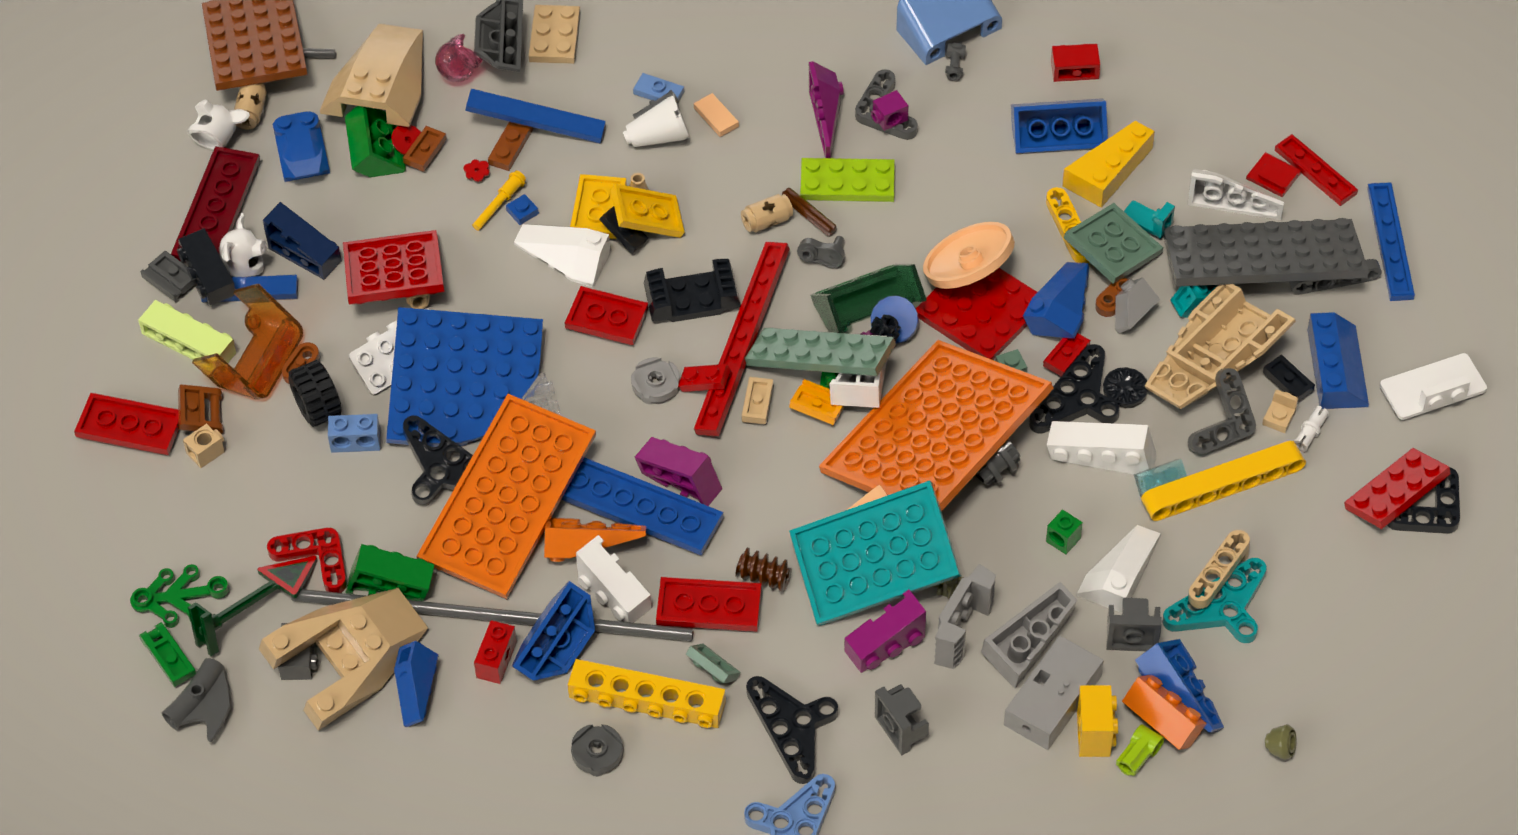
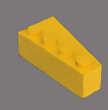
[1062,121,1155,208]

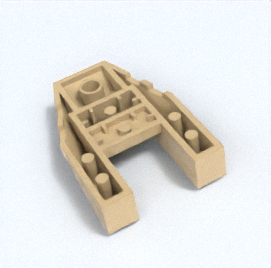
[259,588,428,731]

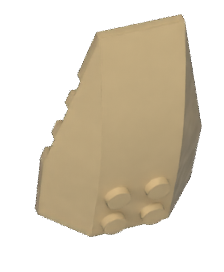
[320,24,423,127]
[1145,284,1296,409]

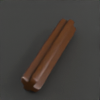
[782,188,837,236]

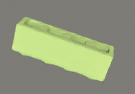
[138,300,236,373]

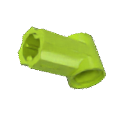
[1116,724,1164,776]

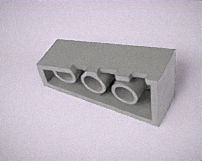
[981,582,1077,688]

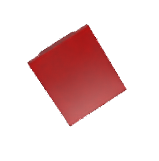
[1246,152,1302,197]

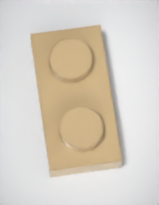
[742,377,773,424]

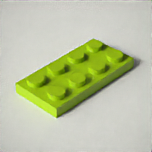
[800,158,895,202]

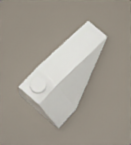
[1188,169,1284,220]

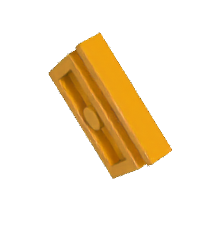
[789,379,844,425]

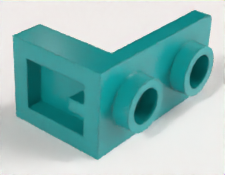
[1124,200,1175,239]
[1170,285,1218,318]

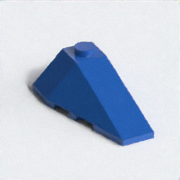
[1023,262,1089,338]
[1135,639,1224,733]

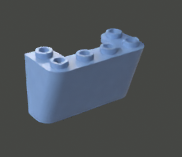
[896,0,1002,65]

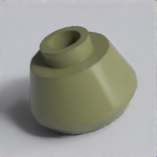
[1265,724,1297,760]

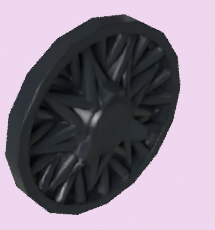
[1103,367,1148,407]

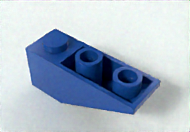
[394,641,439,727]

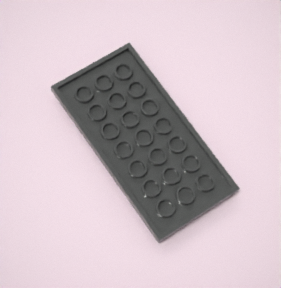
[1163,218,1368,286]

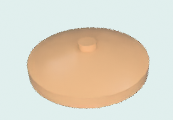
[923,222,1015,289]

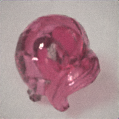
[435,34,483,82]

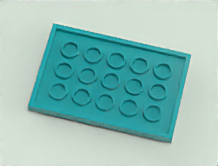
[789,480,961,626]

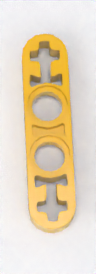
[1046,187,1089,263]

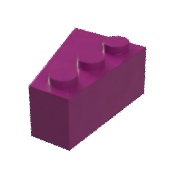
[635,437,722,506]
[844,589,926,673]

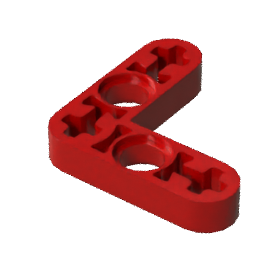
[267,528,347,593]

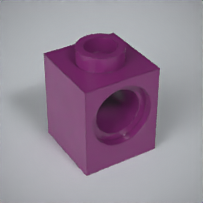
[871,90,909,131]

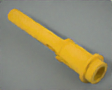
[472,170,526,231]

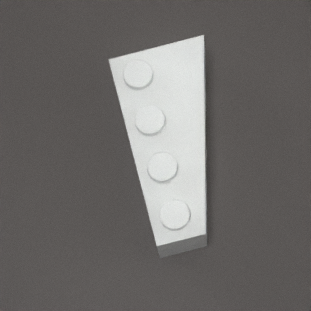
[1047,421,1156,478]

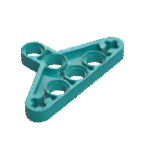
[1162,558,1267,643]

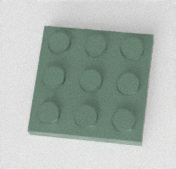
[1064,203,1163,284]

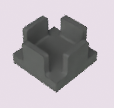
[1106,598,1162,652]
[875,684,929,756]

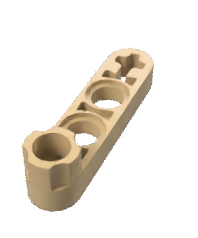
[1188,530,1250,609]

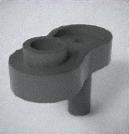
[797,236,845,268]

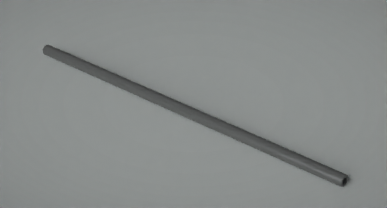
[291,589,693,641]

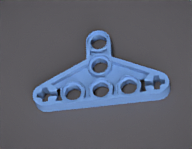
[744,774,835,835]

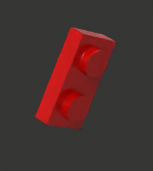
[1043,333,1091,376]
[678,364,731,392]

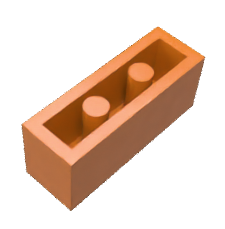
[1122,675,1207,750]

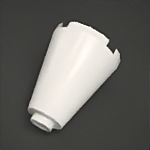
[623,96,690,147]

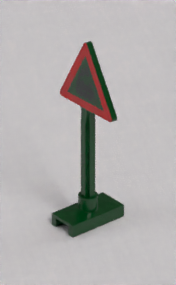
[188,556,317,656]

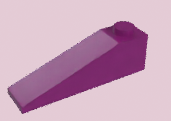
[809,61,844,158]

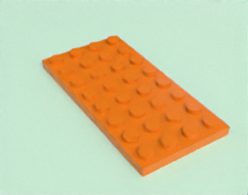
[416,394,596,599]

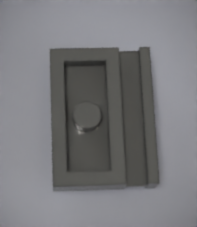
[140,251,197,301]

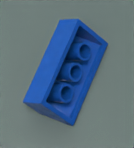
[1011,98,1108,153]
[1307,312,1369,409]

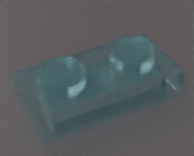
[1134,459,1187,497]

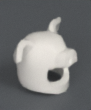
[187,99,250,150]
[219,213,267,277]

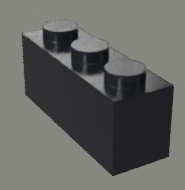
[177,228,236,306]

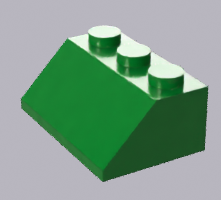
[345,106,406,178]

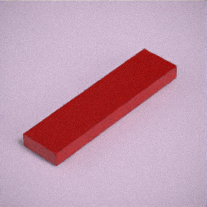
[1274,134,1358,206]

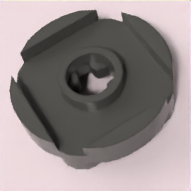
[571,724,623,777]

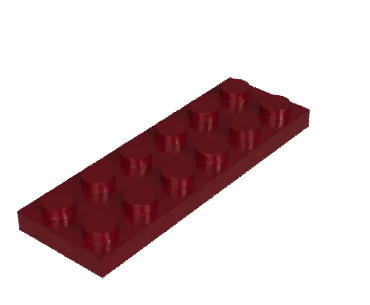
[171,146,260,262]

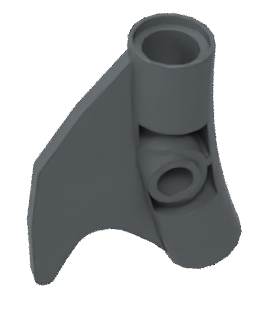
[161,658,230,742]

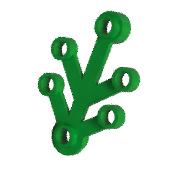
[130,564,229,628]

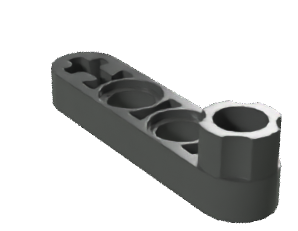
[1289,259,1382,295]

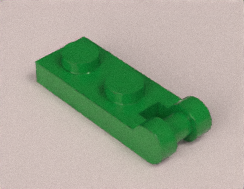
[139,622,196,687]

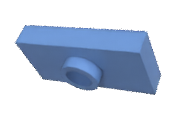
[633,73,684,104]

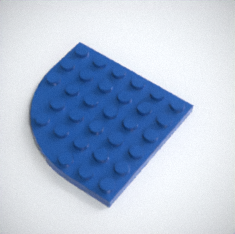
[386,307,543,447]

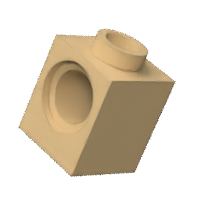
[183,423,224,468]

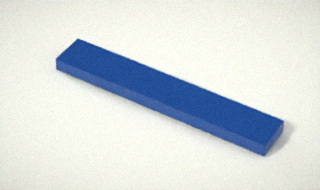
[465,88,606,143]
[1367,182,1415,301]

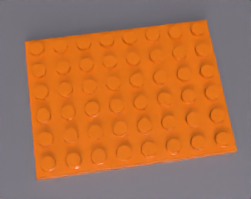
[819,340,1053,511]

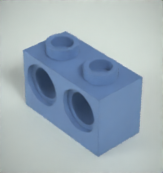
[328,414,381,453]

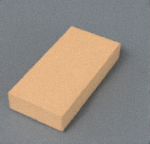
[694,93,739,137]

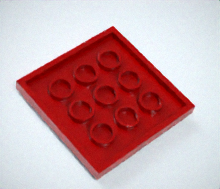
[343,230,444,305]
[916,268,1037,360]

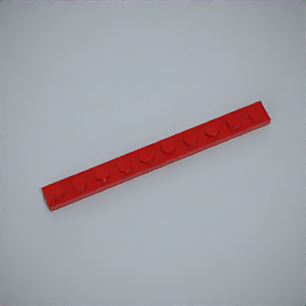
[694,242,790,436]

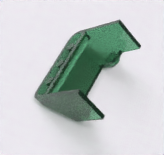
[810,264,927,333]

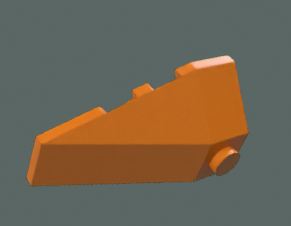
[544,518,646,562]

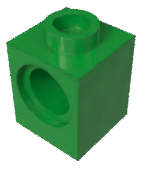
[1046,509,1083,555]

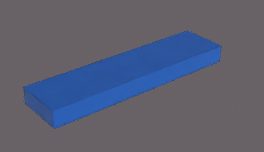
[201,275,298,302]

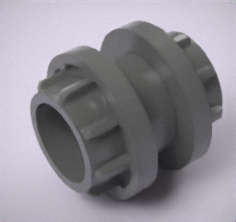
[975,439,1020,485]

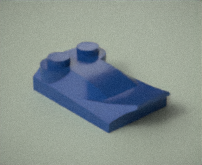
[272,111,330,182]

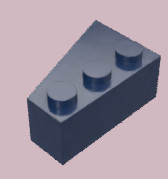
[263,202,342,280]

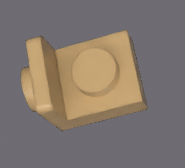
[1262,390,1298,433]

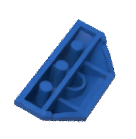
[512,581,595,681]

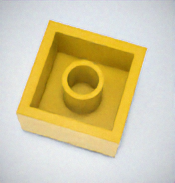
[1077,685,1118,757]

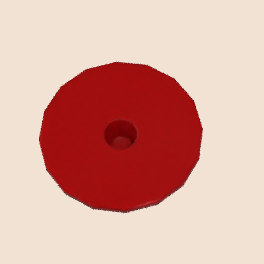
[391,125,421,155]

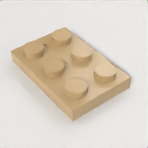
[529,5,580,64]

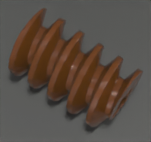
[735,547,792,592]

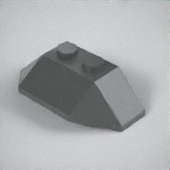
[474,0,523,72]

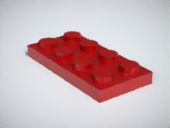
[74,393,179,455]
[1344,448,1451,529]
[656,577,762,632]

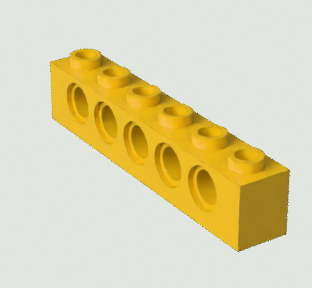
[568,659,726,728]

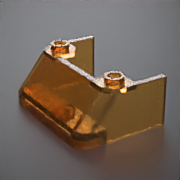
[192,283,303,400]

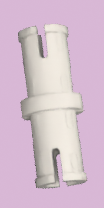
[1294,406,1329,452]

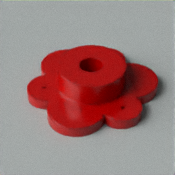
[463,159,490,182]

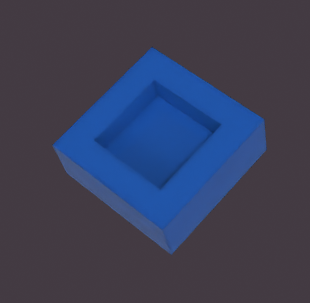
[506,194,539,225]

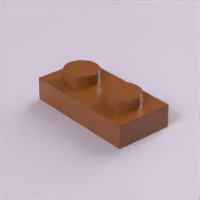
[403,126,447,172]

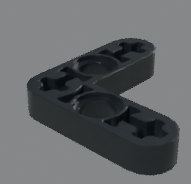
[1387,467,1460,534]

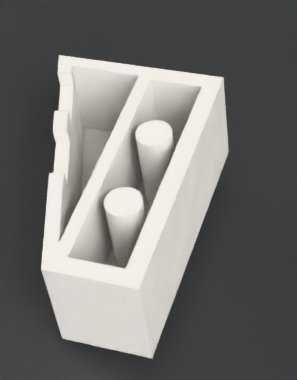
[576,535,652,623]

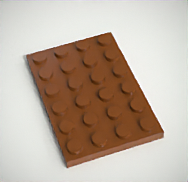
[202,0,308,91]

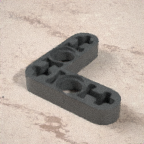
[855,69,918,140]
[1188,368,1256,454]

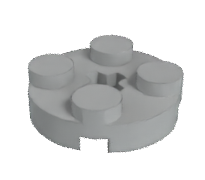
[631,357,680,404]

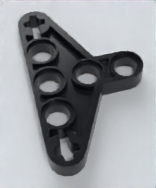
[1029,344,1119,434]
[403,415,473,505]
[746,676,838,784]

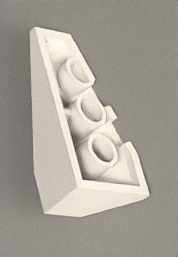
[514,224,611,287]
[1077,525,1161,613]

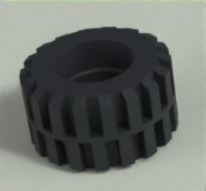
[288,360,342,427]

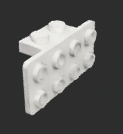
[348,308,430,395]
[1380,353,1487,420]

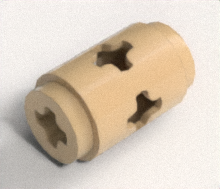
[234,83,267,130]
[741,194,793,232]

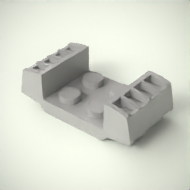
[934,564,996,669]

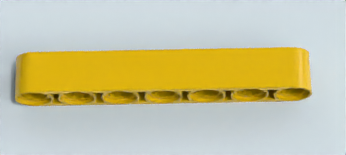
[1141,441,1306,521]

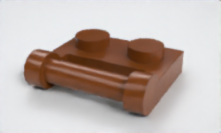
[178,384,223,434]

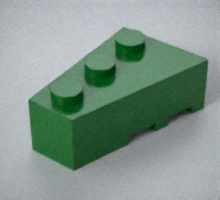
[345,544,434,601]

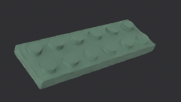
[745,328,896,376]

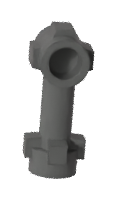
[945,42,966,81]

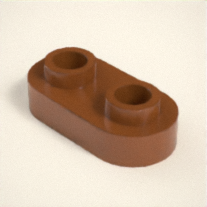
[1095,278,1129,317]
[282,342,320,384]

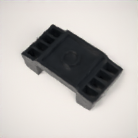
[644,259,741,322]

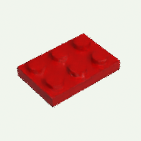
[565,286,649,345]

